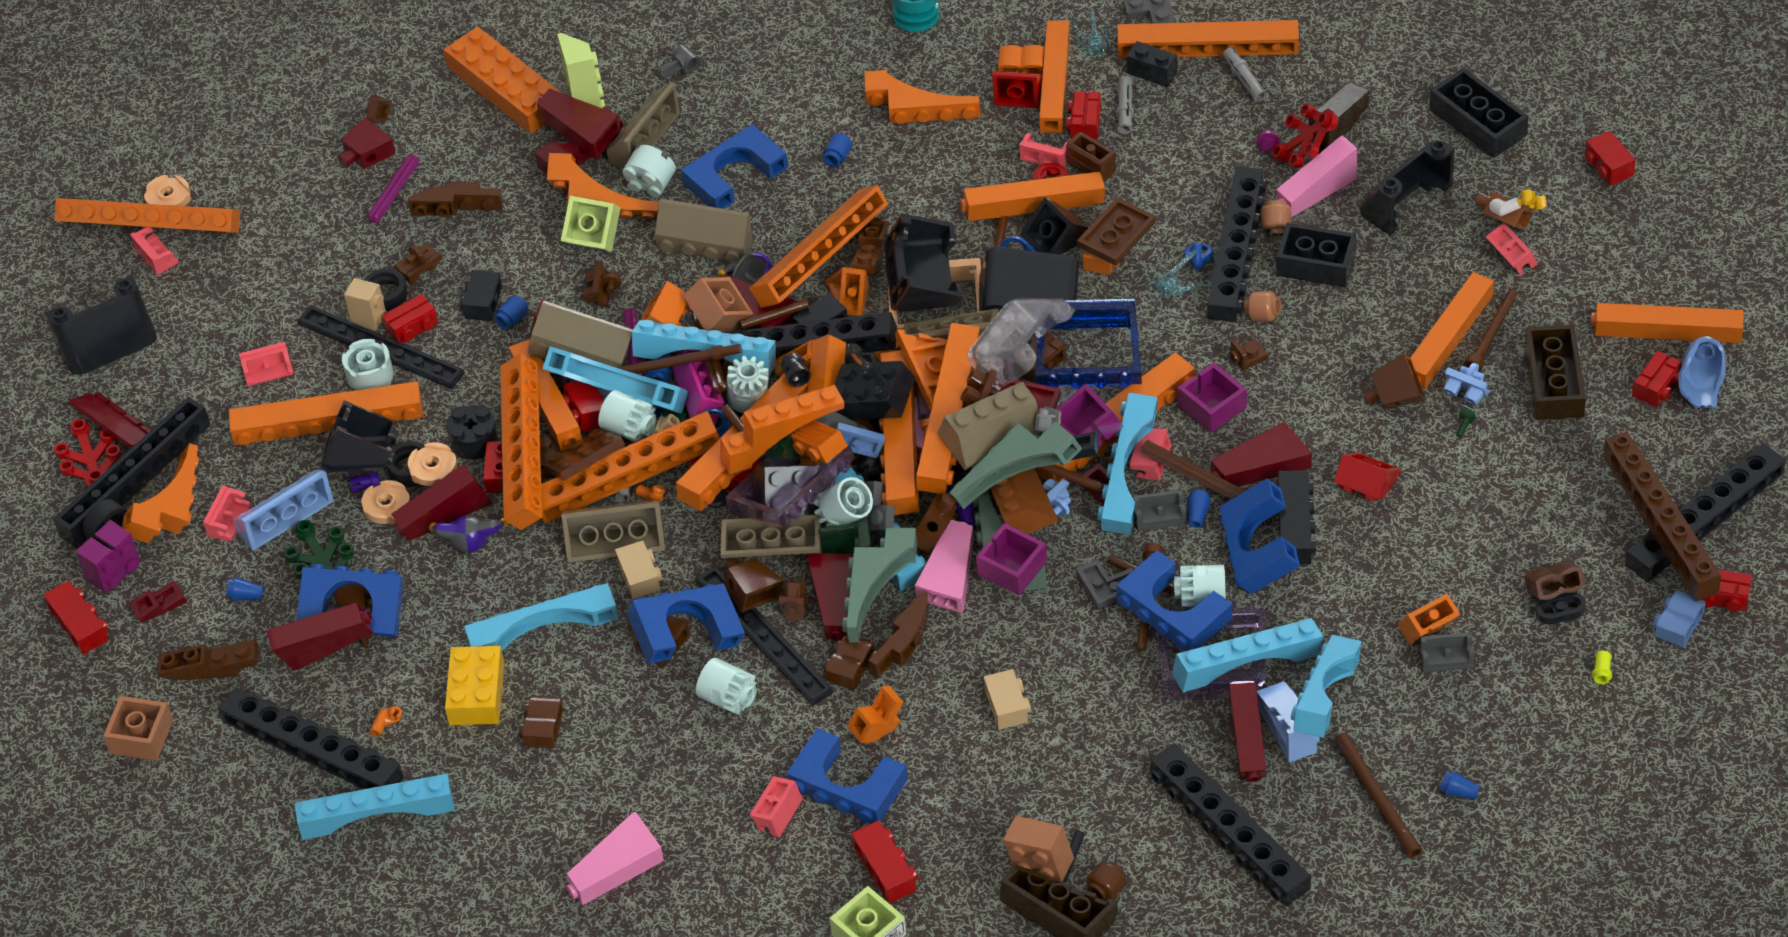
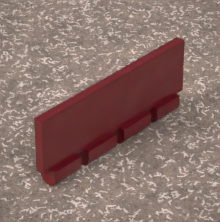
[68,392,151,449]

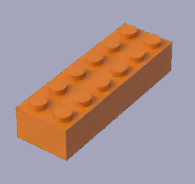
[443,26,562,134]

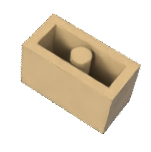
[344,278,387,331]
[615,540,663,599]
[984,669,1031,730]

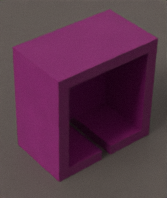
[1178,362,1247,433]
[1056,384,1123,458]
[75,520,140,593]
[976,523,1047,596]

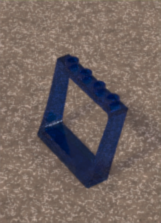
[1035,299,1142,388]

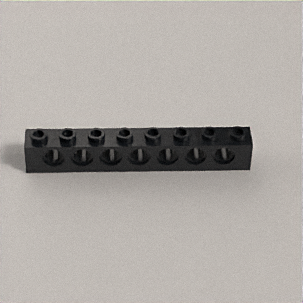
[1207,166,1267,322]
[720,312,898,367]
[53,397,211,548]
[1625,443,1786,582]
[218,687,403,789]
[1150,743,1311,906]

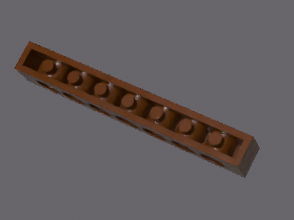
[1603,431,1721,601]

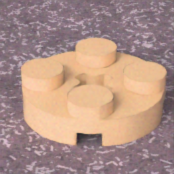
[144,175,191,206]
[408,442,457,486]
[361,480,411,524]

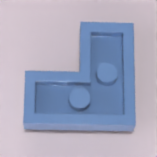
[823,422,885,469]

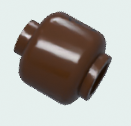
[1086,862,1126,901]

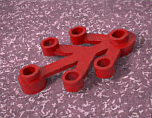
[1272,103,1338,169]
[54,419,122,487]

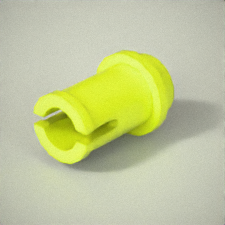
[1591,651,1612,685]

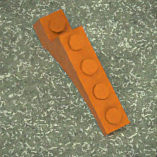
[865,70,981,124]
[547,153,659,219]
[720,385,844,475]
[122,443,199,544]

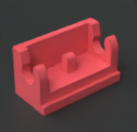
[1020,133,1067,167]
[1485,223,1537,274]
[130,227,179,275]
[239,342,294,386]
[1129,428,1171,481]
[203,486,251,541]
[750,776,803,838]

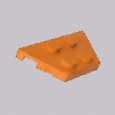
[895,329,947,411]

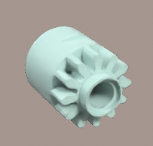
[726,356,768,413]
[598,390,656,442]
[814,477,873,531]
[1174,565,1226,609]
[696,658,757,715]

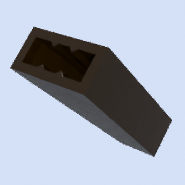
[1309,82,1369,154]

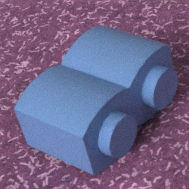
[1653,591,1706,648]

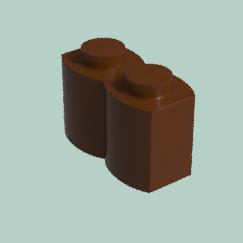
[1524,561,1586,600]
[824,634,875,690]
[519,695,564,748]

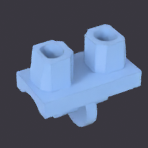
[1443,363,1490,405]
[1043,478,1071,517]

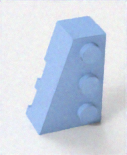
[1256,681,1320,762]

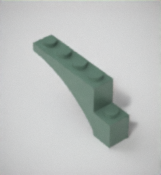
[949,422,1082,509]
[974,490,1047,590]
[843,528,918,643]

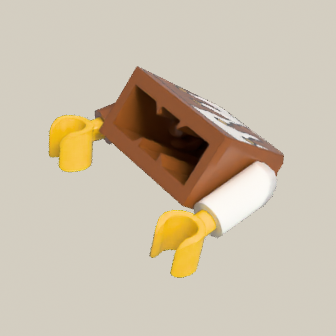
[1475,189,1547,231]

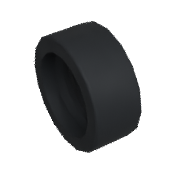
[364,269,408,312]
[387,441,433,487]
[82,499,127,547]

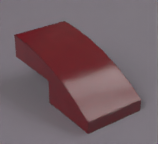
[129,581,188,622]

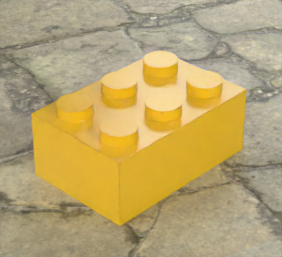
[445,646,505,725]

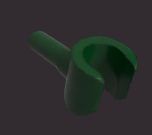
[1456,405,1476,438]

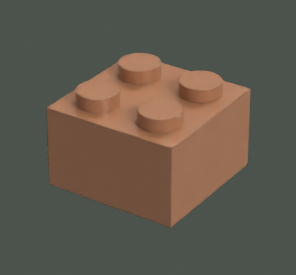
[684,277,753,332]
[103,696,173,761]
[1003,816,1074,882]

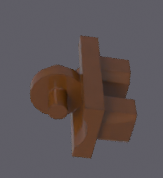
[395,242,442,283]
[583,260,622,307]
[960,368,998,405]
[779,580,812,621]

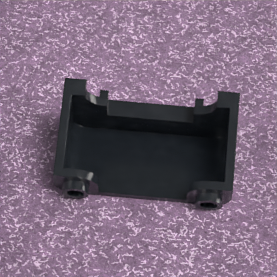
[1360,140,1455,236]
[884,213,964,312]
[979,247,1079,331]
[45,275,157,375]
[319,400,399,473]

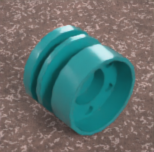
[892,0,939,32]

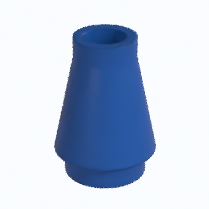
[1187,490,1211,528]
[226,577,264,601]
[1439,770,1480,800]

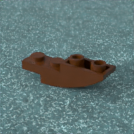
[408,181,503,217]
[851,218,889,274]
[868,591,929,679]
[157,639,259,680]

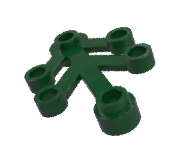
[284,520,354,580]

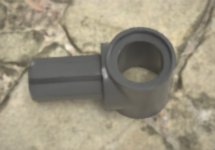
[657,45,701,80]

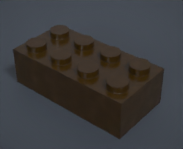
[1524,325,1586,420]

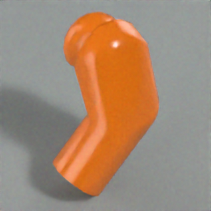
[636,484,665,502]
[369,706,402,737]

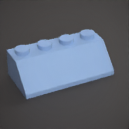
[233,470,334,551]

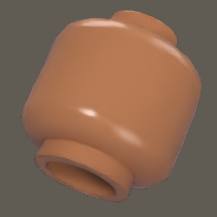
[1261,200,1291,235]
[1244,291,1281,322]

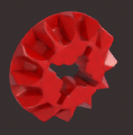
[1032,163,1069,180]

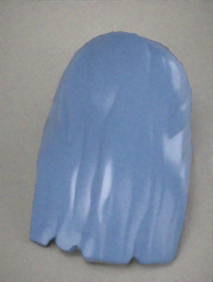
[1678,336,1726,409]

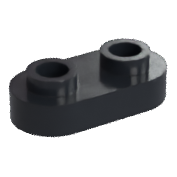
[1536,592,1586,624]

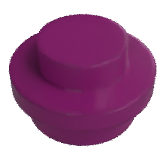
[1257,130,1280,151]

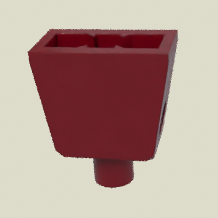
[338,118,396,169]

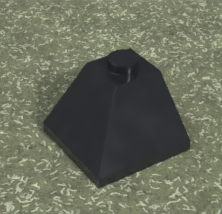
[1020,197,1089,255]

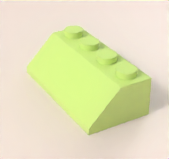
[557,33,605,108]

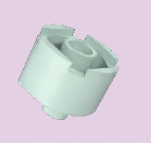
[622,145,676,198]
[342,339,394,391]

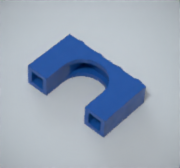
[681,124,788,209]
[1220,478,1300,593]
[1116,550,1233,651]
[296,564,405,638]
[627,584,745,664]
[787,728,908,823]

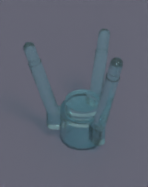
[1070,8,1110,55]
[1155,250,1213,298]

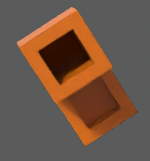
[847,686,903,744]

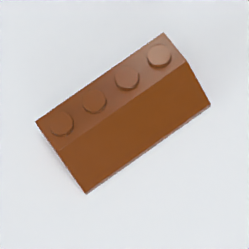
[990,468,1058,534]

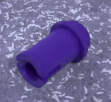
[349,470,381,493]
[955,502,976,529]

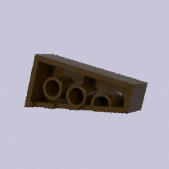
[999,865,1118,937]

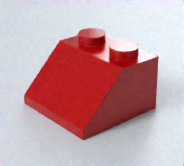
[992,71,1042,109]
[1334,452,1402,501]

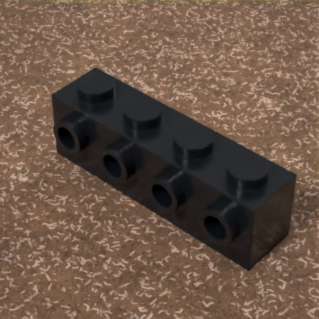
[1278,471,1316,564]

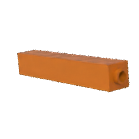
[1039,20,1070,133]
[960,172,1105,221]
[1411,272,1494,390]
[1591,303,1743,343]
[800,335,846,470]
[509,339,582,451]

